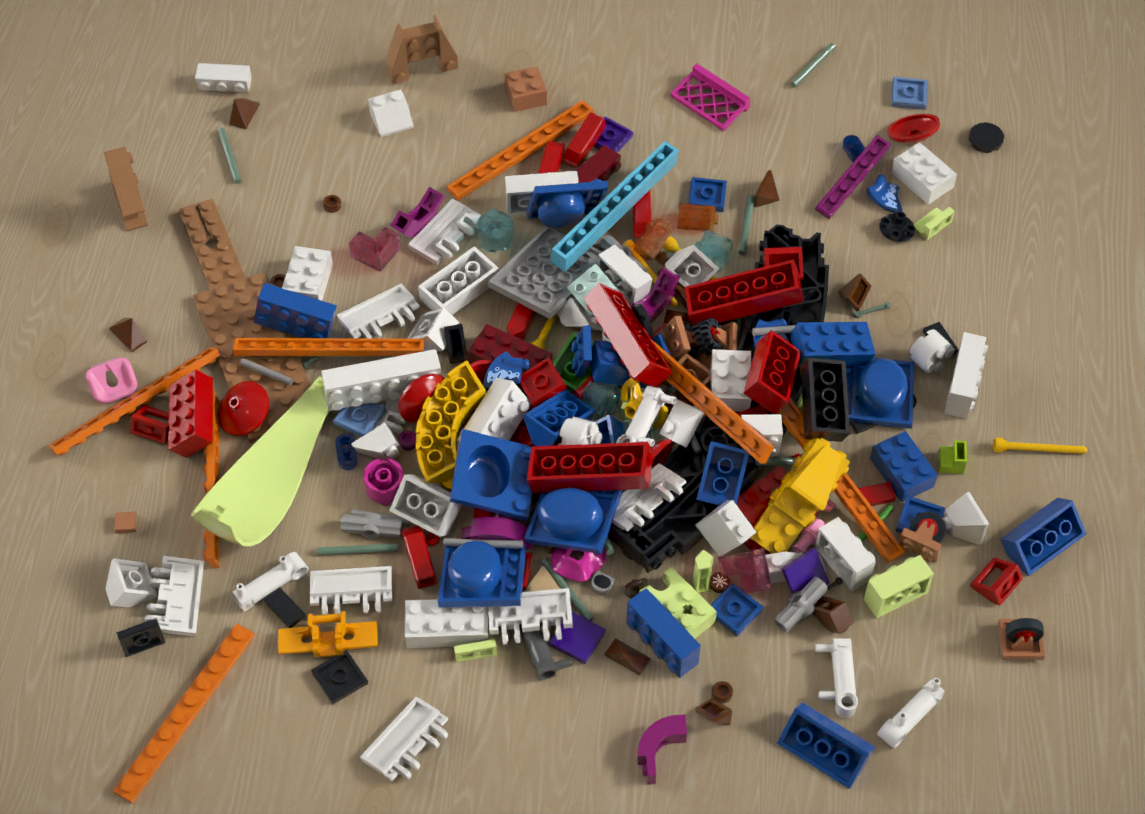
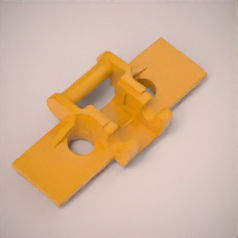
[278,611,378,657]

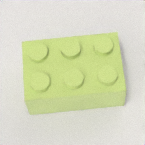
[864,555,934,618]

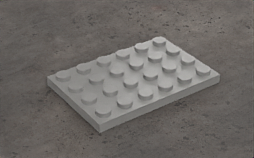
[488,226,602,319]

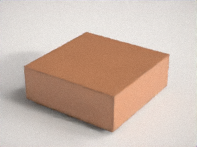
[115,511,137,533]

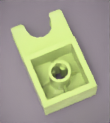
[639,567,717,638]

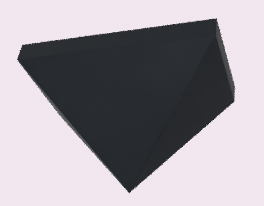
[444,323,468,364]

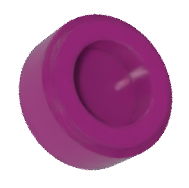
[398,431,416,451]

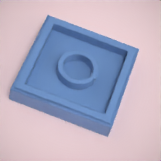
[891,77,928,110]
[333,403,386,437]

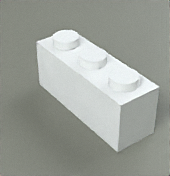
[195,63,252,93]

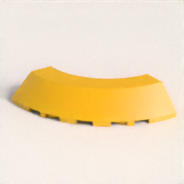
[416,361,486,483]

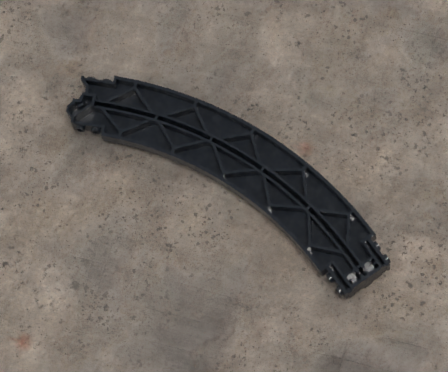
[608,224,829,573]

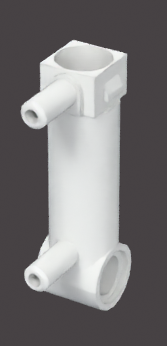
[616,386,676,447]
[232,552,309,612]
[815,639,858,719]
[877,678,945,749]

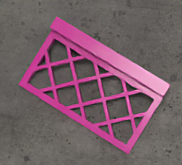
[670,63,750,132]

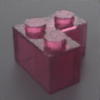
[349,227,401,272]
[718,548,772,594]

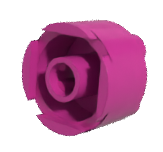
[364,458,404,506]

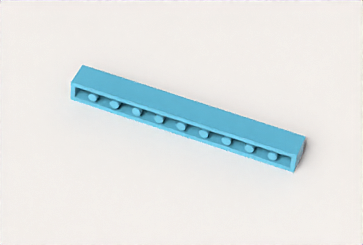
[551,141,679,272]

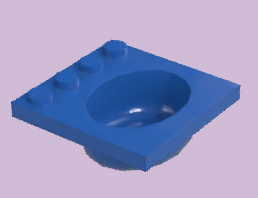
[526,179,608,228]
[846,358,914,429]
[449,429,532,521]
[524,488,623,554]
[438,540,526,608]

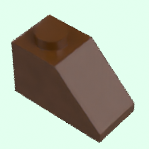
[812,596,854,634]

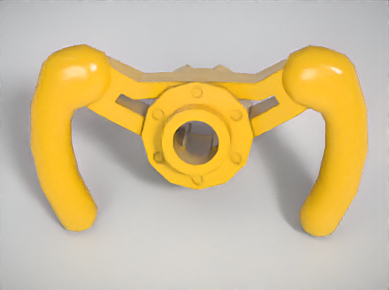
[621,378,668,430]

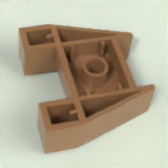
[386,15,458,84]
[104,146,148,231]

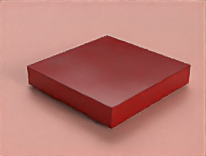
[520,357,567,408]

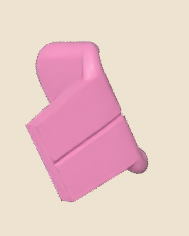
[86,357,137,404]

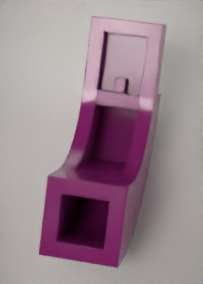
[390,186,446,237]
[631,268,680,323]
[461,517,532,550]
[637,715,687,784]

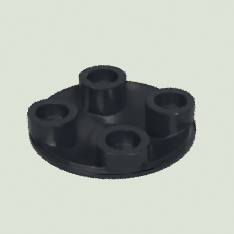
[879,211,916,242]

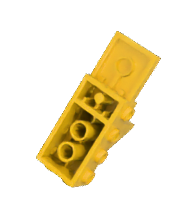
[750,438,850,554]

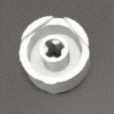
[909,330,955,373]
[558,417,602,446]

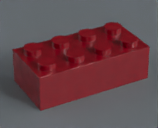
[468,324,553,385]

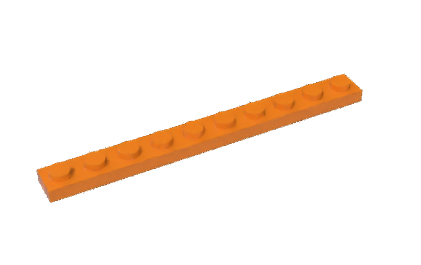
[447,100,594,201]
[233,338,425,357]
[652,340,774,464]
[48,347,221,455]
[204,390,220,569]
[776,398,905,564]
[113,623,254,804]

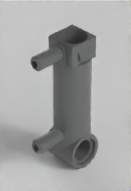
[519,622,572,681]

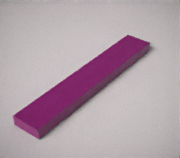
[815,135,891,220]

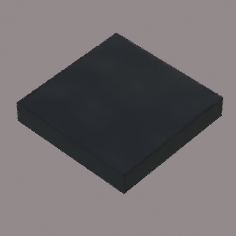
[116,618,165,657]
[311,649,368,705]

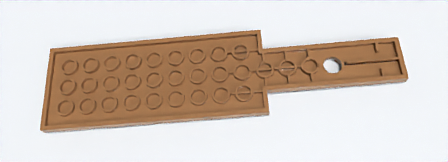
[178,198,311,443]

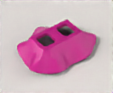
[551,547,607,582]

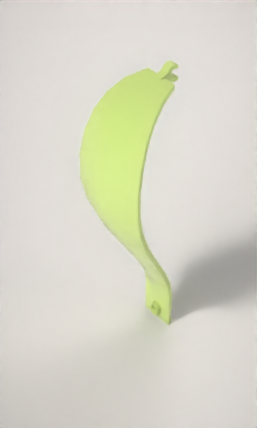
[190,376,329,547]

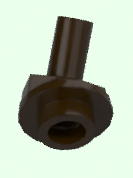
[624,578,648,599]

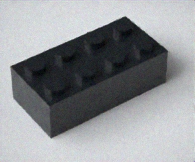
[801,358,850,442]

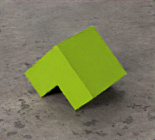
[938,440,967,474]

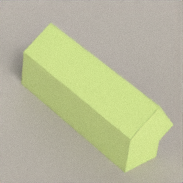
[693,550,713,593]

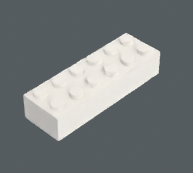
[321,349,441,411]

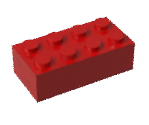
[743,330,801,414]
[168,369,213,458]

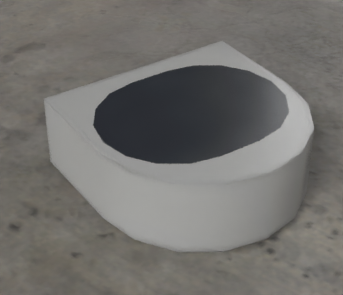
[592,571,615,595]

